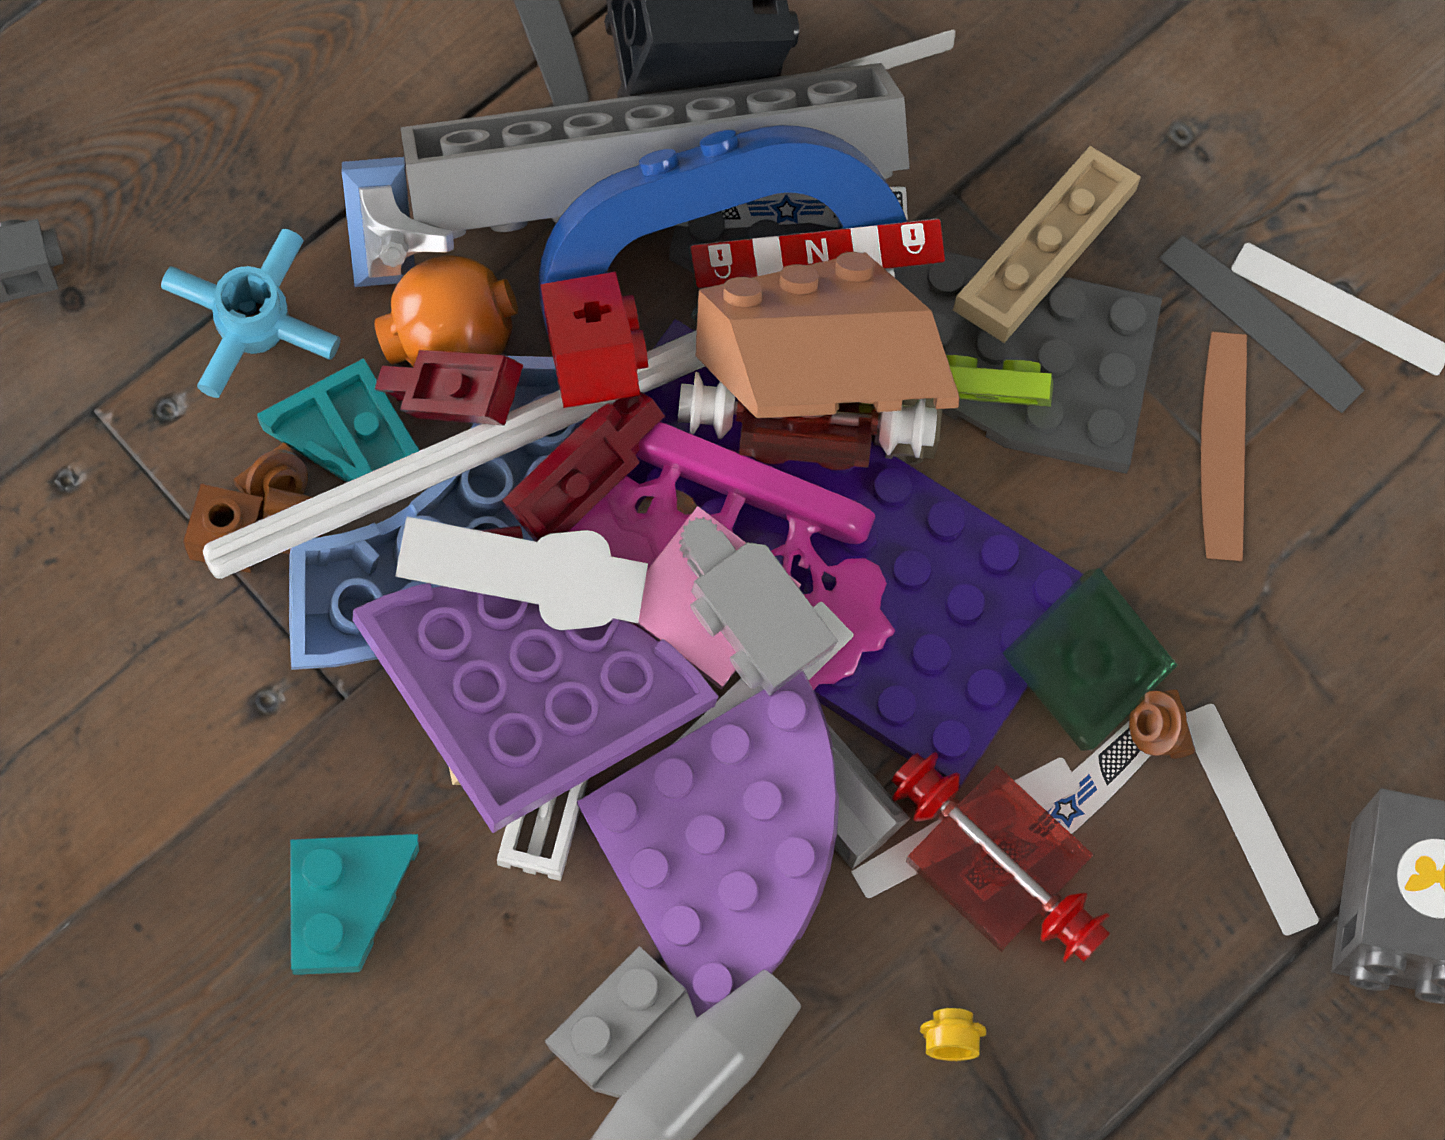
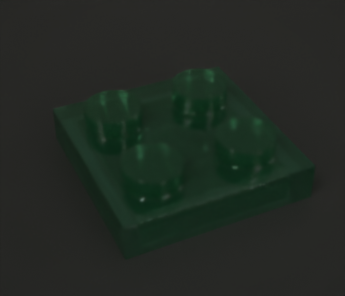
[1002,568,1178,751]

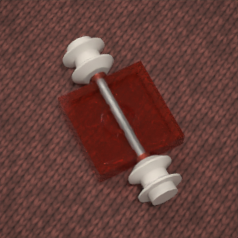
[678,372,937,470]

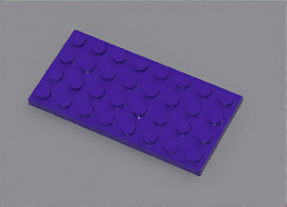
[626,319,1096,792]

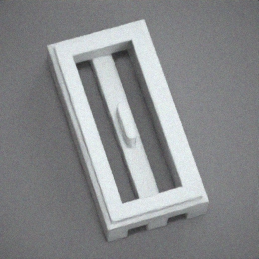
[497,779,589,881]

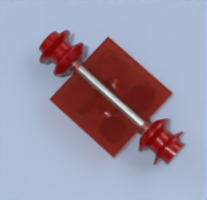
[891,752,1111,963]

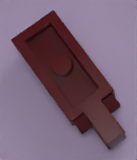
[375,350,523,426]
[502,392,665,542]

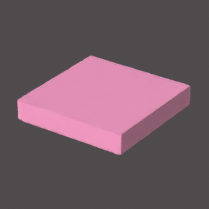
[634,506,801,690]

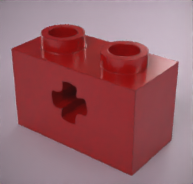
[540,272,649,408]

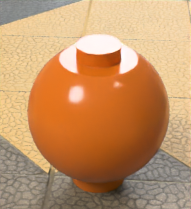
[374,255,518,367]

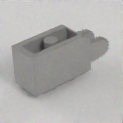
[679,517,838,696]

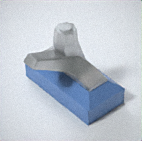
[342,157,454,287]

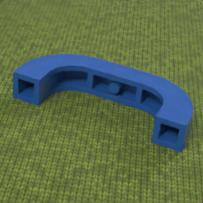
[539,125,907,334]

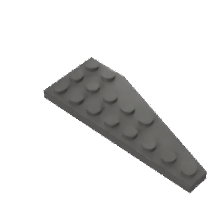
[669,212,1162,474]

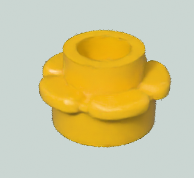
[920,1008,986,1061]

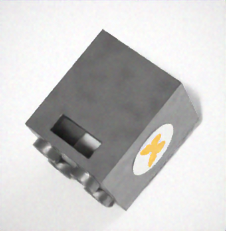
[1331,788,1445,1004]

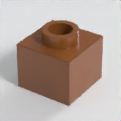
[183,484,264,573]

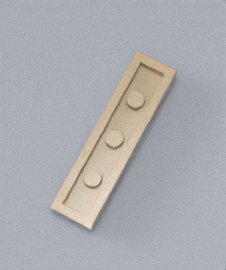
[953,146,1141,343]

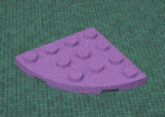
[352,583,718,833]
[577,671,839,1018]

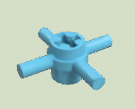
[161,229,340,398]

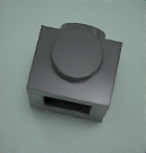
[0,219,64,303]

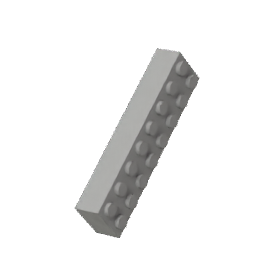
[400,63,910,239]

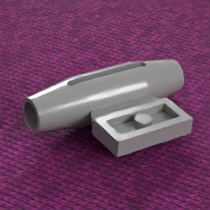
[545,946,801,1140]

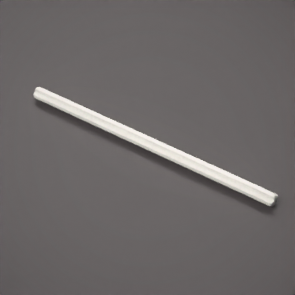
[203,268,895,579]

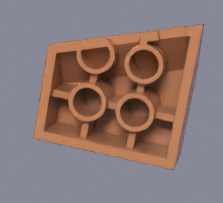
[695,252,960,418]

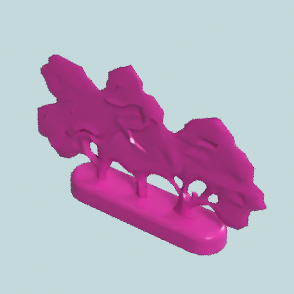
[568,422,895,690]

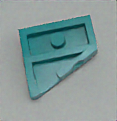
[257,358,419,483]
[290,834,419,975]

